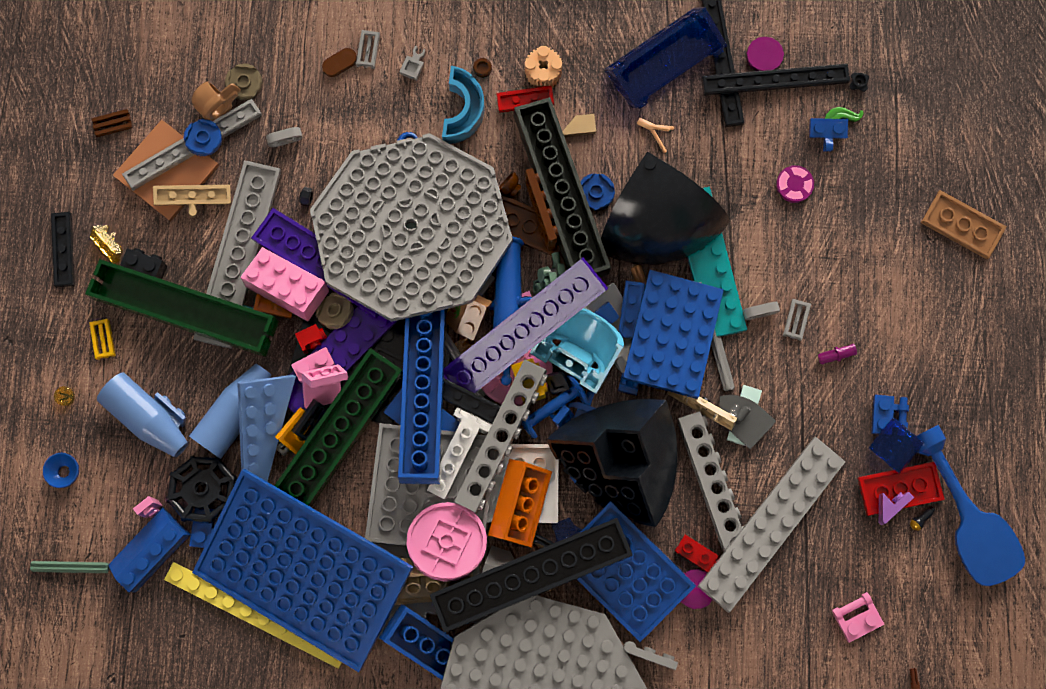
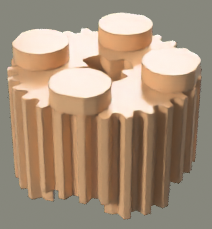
[525,46,562,88]

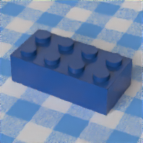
[379,604,453,680]

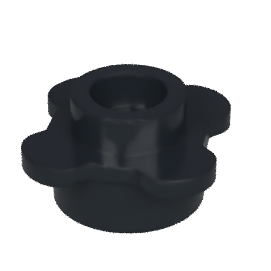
[849,72,869,92]

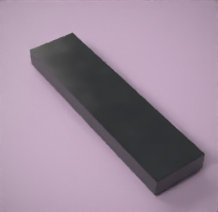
[51,212,75,288]

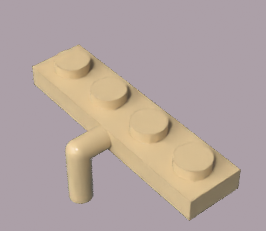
[153,185,231,218]

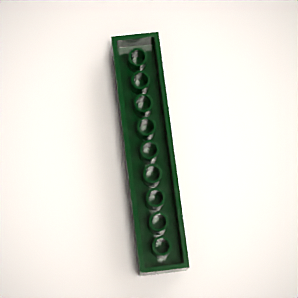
[274,348,403,507]

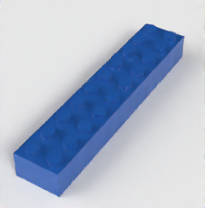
[398,309,446,484]

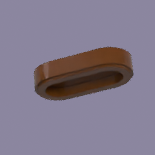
[322,48,357,77]

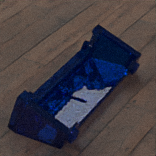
[604,7,727,109]

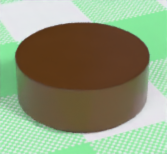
[473,58,492,78]

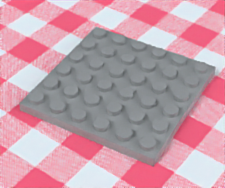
[365,423,495,546]

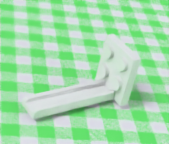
[427,408,492,499]

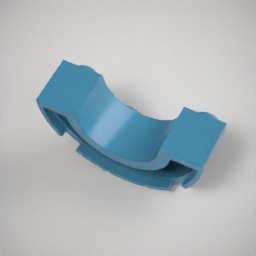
[442,66,485,144]

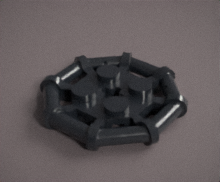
[165,455,237,524]

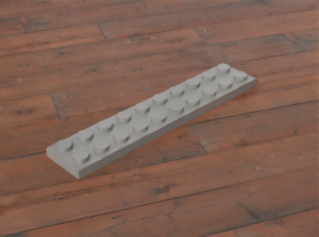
[193,160,281,349]
[697,437,845,613]

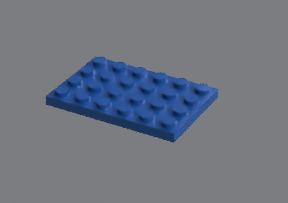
[622,270,724,399]
[577,501,696,642]

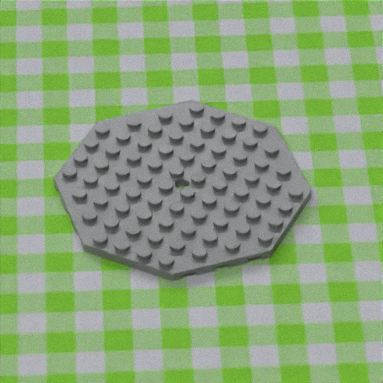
[310,133,513,322]
[440,596,647,689]

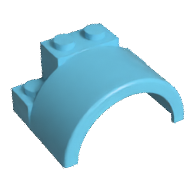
[530,308,624,394]

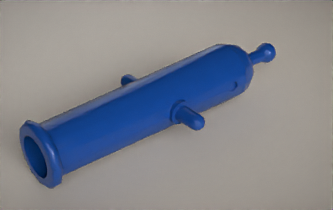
[489,237,533,386]

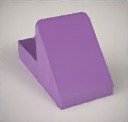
[878,492,914,525]

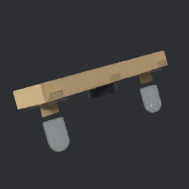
[668,392,740,431]

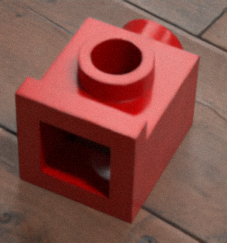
[295,324,327,355]

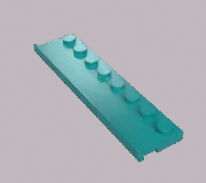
[687,186,747,337]

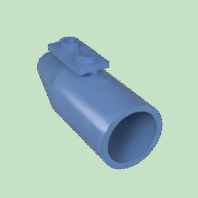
[189,364,271,459]
[97,372,188,458]

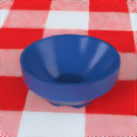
[43,453,79,488]

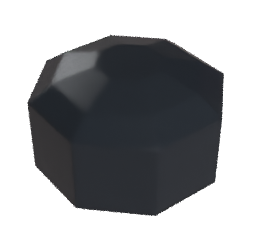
[299,187,313,207]

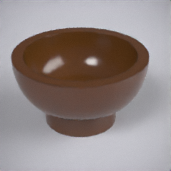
[499,172,521,197]

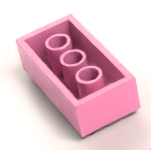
[241,247,329,322]

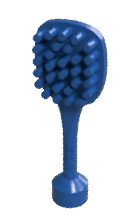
[910,425,1025,586]

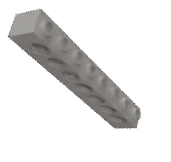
[454,359,548,513]
[677,411,744,553]

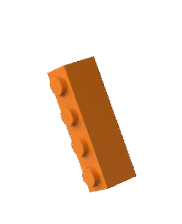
[488,459,552,548]

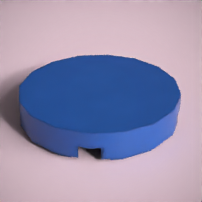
[184,119,222,156]
[581,173,615,211]

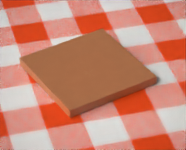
[113,120,219,222]

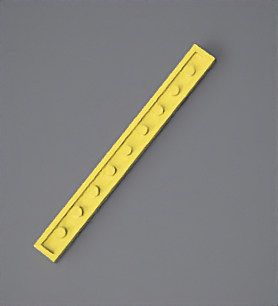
[164,562,342,669]

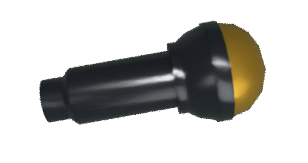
[910,506,936,531]

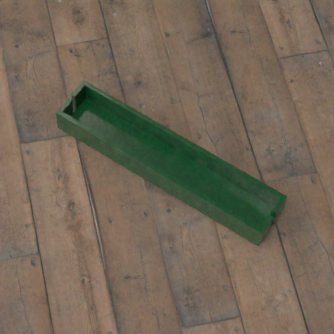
[85,259,279,357]

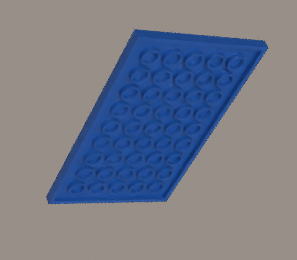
[192,469,413,672]

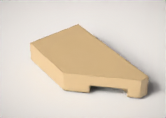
[562,114,596,137]

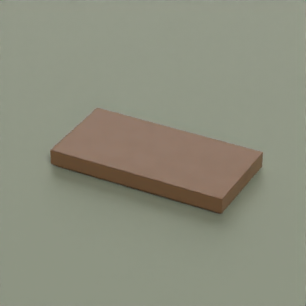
[921,190,1006,260]

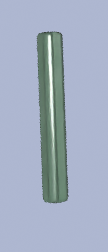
[30,561,109,573]

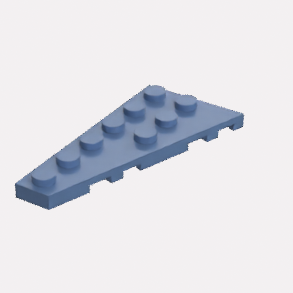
[237,375,296,481]

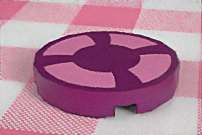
[776,165,814,203]

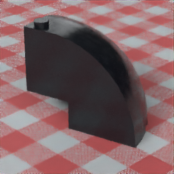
[601,152,730,265]
[546,399,677,527]

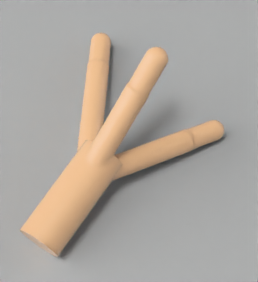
[637,118,674,153]

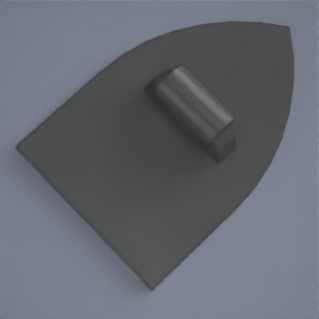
[719,395,776,449]

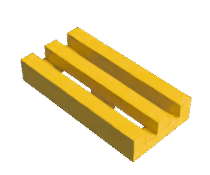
[89,318,116,360]

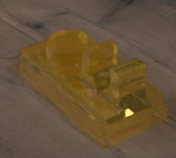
[90,225,123,264]

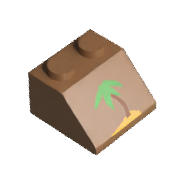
[445,295,493,341]

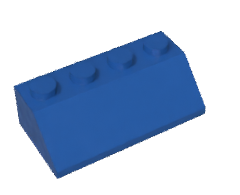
[109,508,191,593]

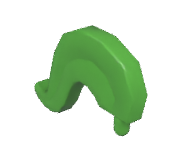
[824,107,863,122]

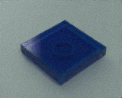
[869,418,924,473]

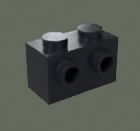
[120,248,167,279]

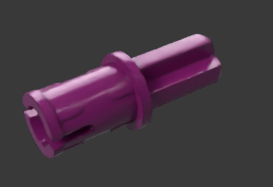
[818,343,857,364]

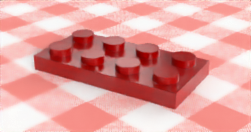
[857,462,945,516]

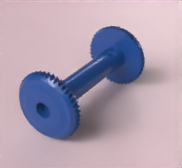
[521,375,588,438]

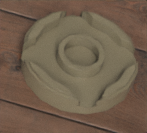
[225,64,263,101]
[316,293,354,329]

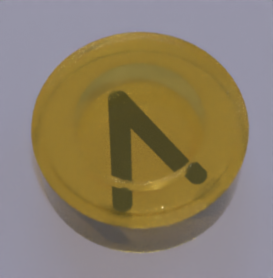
[54,386,75,406]

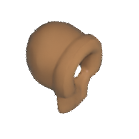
[192,81,241,122]

